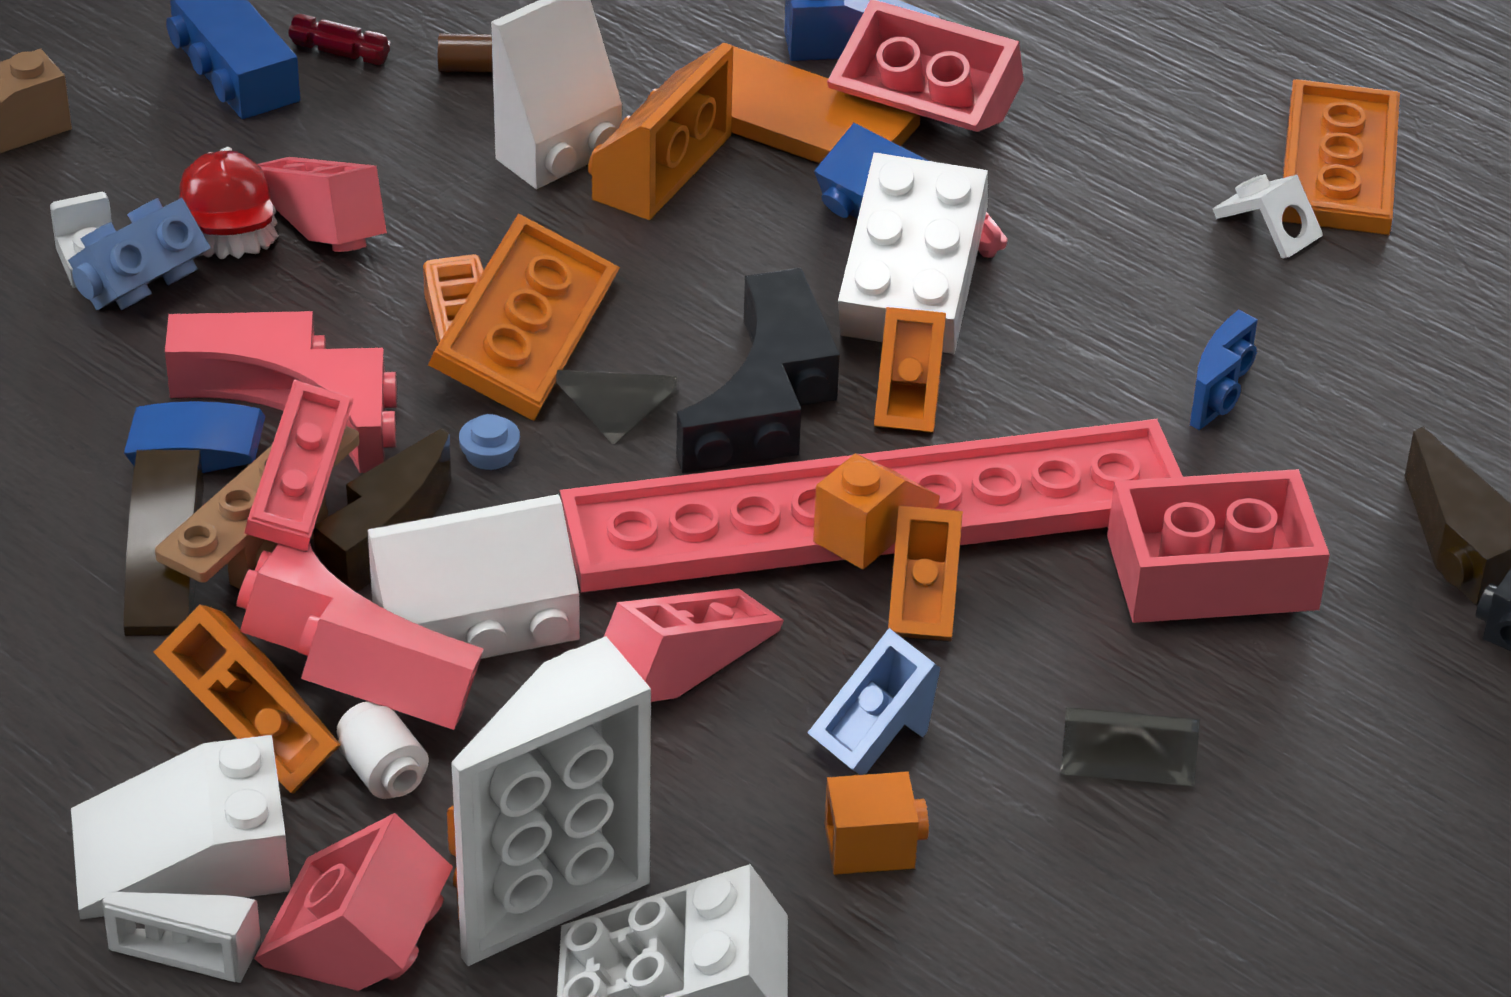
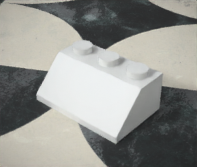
[368,494,580,659]

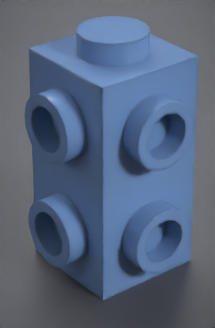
[68,198,211,310]

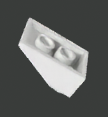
[491,0,622,190]
[71,735,291,920]

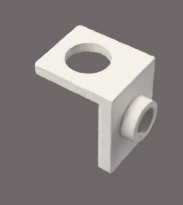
[1212,174,1323,259]

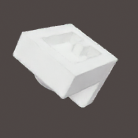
[50,192,112,288]

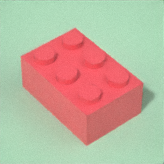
[1107,469,1330,623]

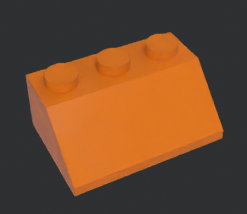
[588,43,733,220]

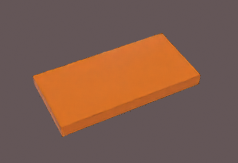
[731,46,920,163]
[1282,79,1400,235]
[428,214,620,421]

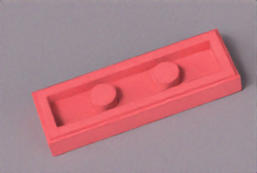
[244,380,354,552]

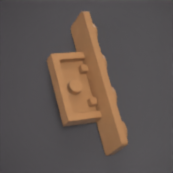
[155,426,359,589]

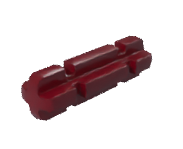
[288,14,391,65]

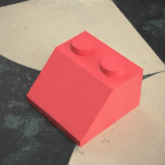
[254,813,453,991]

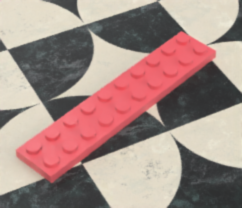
[560,419,1183,592]

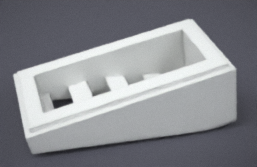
[102,891,261,983]

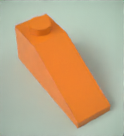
[153,604,341,793]

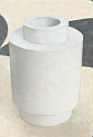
[336,701,429,799]

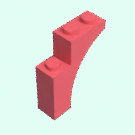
[165,311,397,473]
[236,543,484,730]

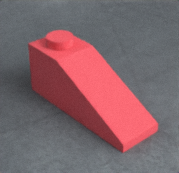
[258,157,387,252]
[604,588,784,702]

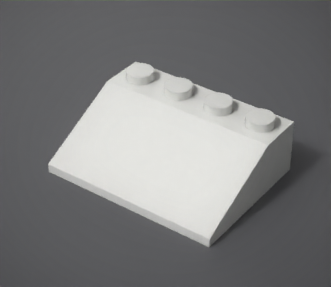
[451,636,651,966]

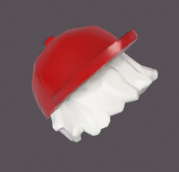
[179,147,279,259]

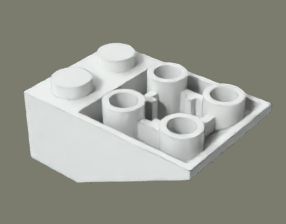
[557,864,788,997]

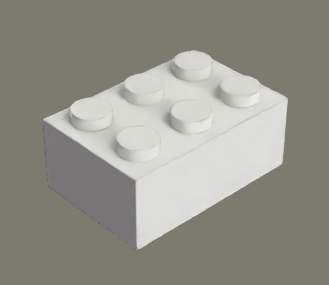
[838,153,988,354]

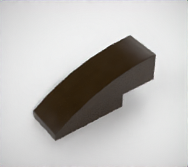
[313,428,452,593]
[123,450,204,636]

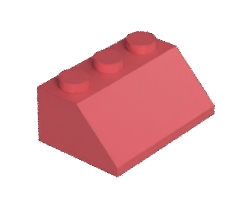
[827,0,1024,132]

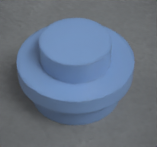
[459,414,520,470]

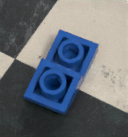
[1190,309,1258,430]
[124,401,265,473]

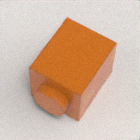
[824,772,929,875]

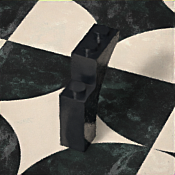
[676,268,840,473]

